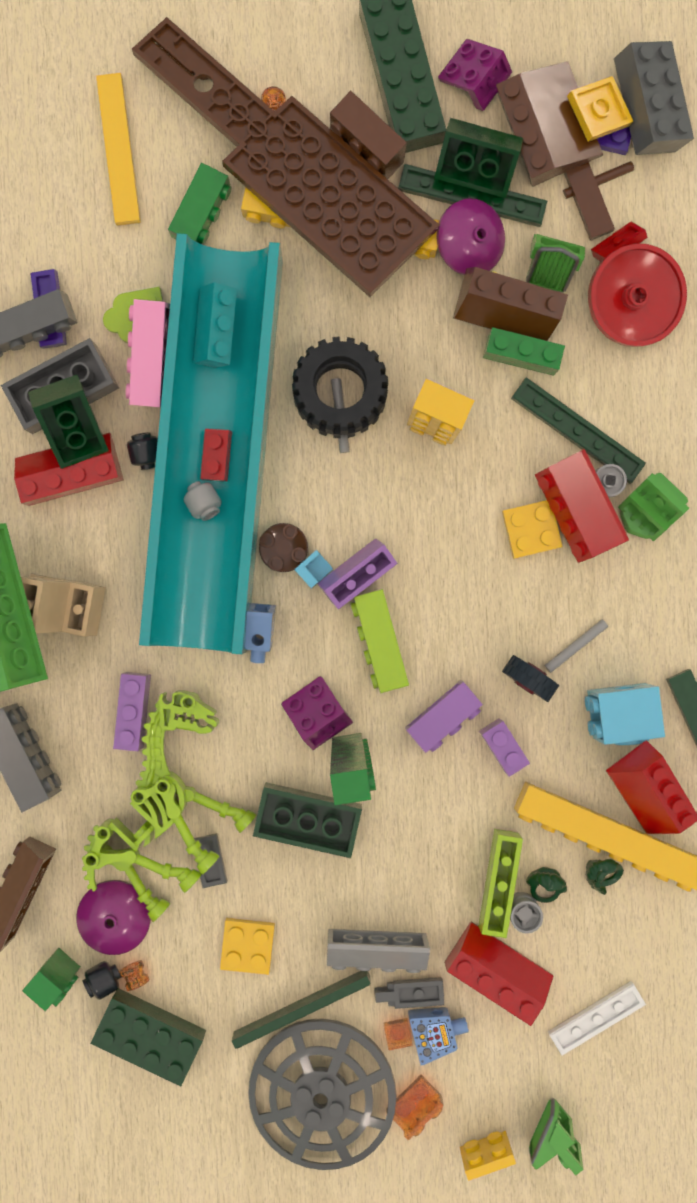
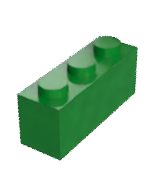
[168,162,232,245]
[483,327,565,376]
[22,948,81,1012]

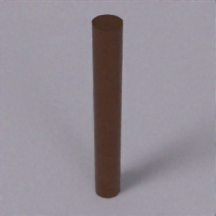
[563,161,634,199]

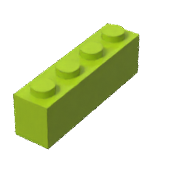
[350,589,409,694]
[478,829,523,938]

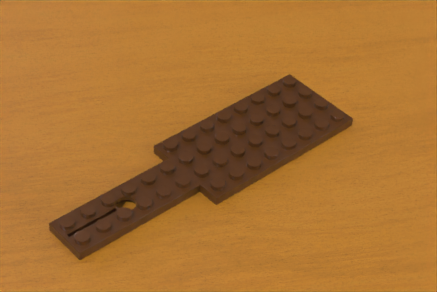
[132,17,439,297]

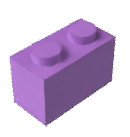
[479,718,530,777]

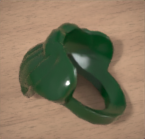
[586,859,624,895]
[526,867,567,903]

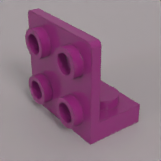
[438,39,512,111]
[281,676,353,750]

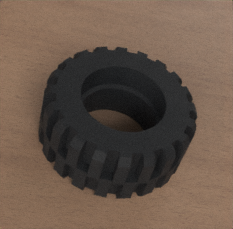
[292,336,388,439]

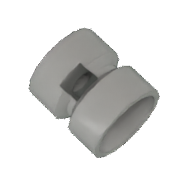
[595,464,627,498]
[510,892,543,933]

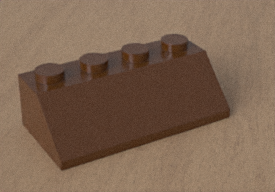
[453,267,568,341]
[0,837,56,952]

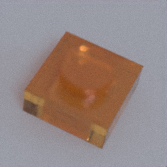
[384,1018,413,1051]

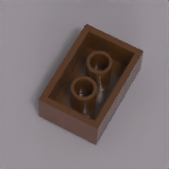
[330,90,407,179]

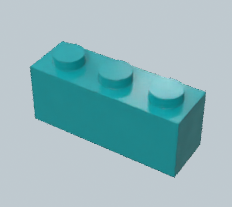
[193,282,237,368]

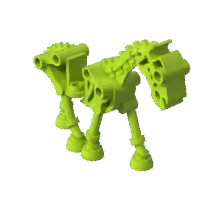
[82,690,257,922]

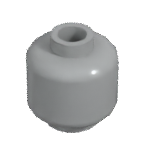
[184,481,222,521]

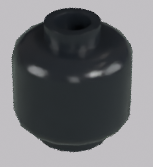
[127,432,158,470]
[82,961,122,1000]

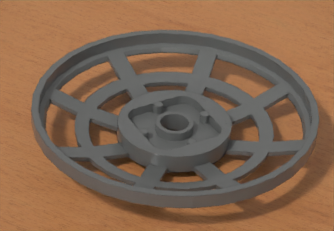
[248,1019,397,1170]

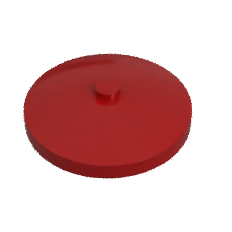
[588,244,687,347]

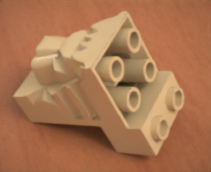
[21,573,106,637]

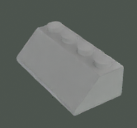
[327,929,430,973]

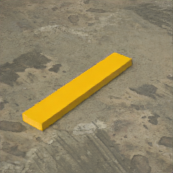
[96,73,141,226]

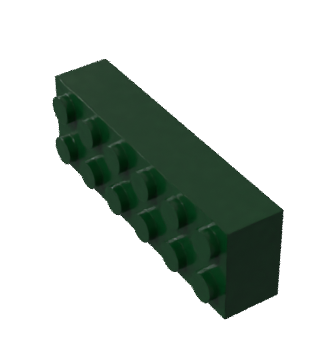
[359,0,446,153]

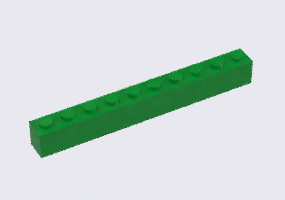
[330,733,376,805]

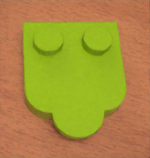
[103,287,163,344]

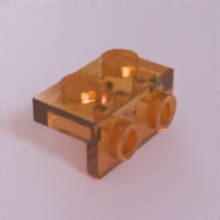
[386,1074,444,1140]

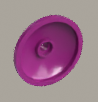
[437,199,505,275]
[76,880,151,955]

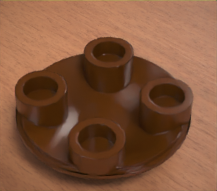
[259,523,308,572]

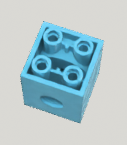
[585,683,665,745]

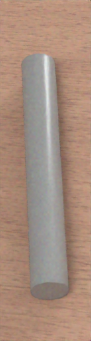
[331,378,350,453]
[544,619,608,673]

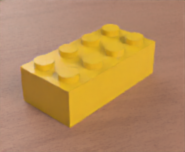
[407,379,475,446]

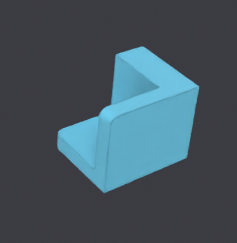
[295,550,333,589]

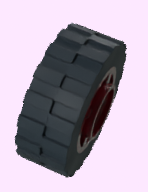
[502,655,559,702]

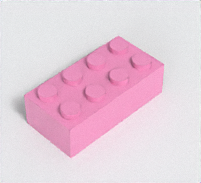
[126,299,170,407]

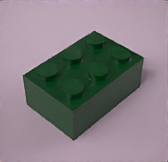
[434,118,523,198]
[28,375,109,469]

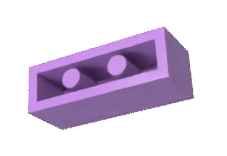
[317,538,398,610]
[113,672,151,751]
[405,680,483,753]

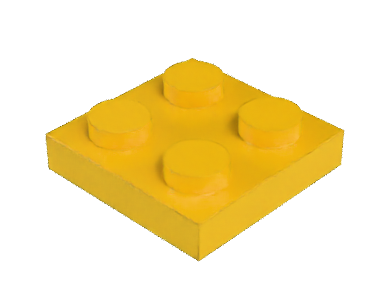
[567,76,634,142]
[502,500,562,559]
[220,918,275,975]
[460,1131,516,1181]

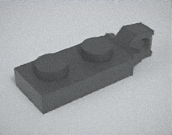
[374,977,444,1009]

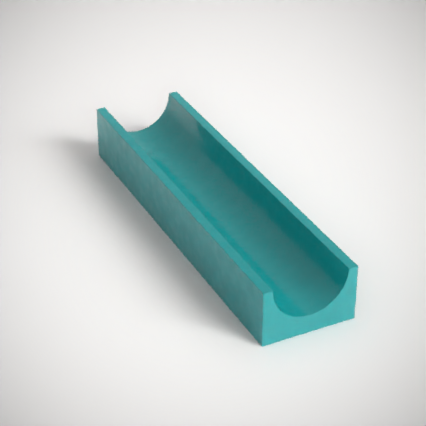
[139,233,283,655]

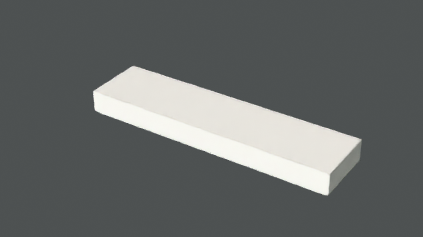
[548,981,646,1056]

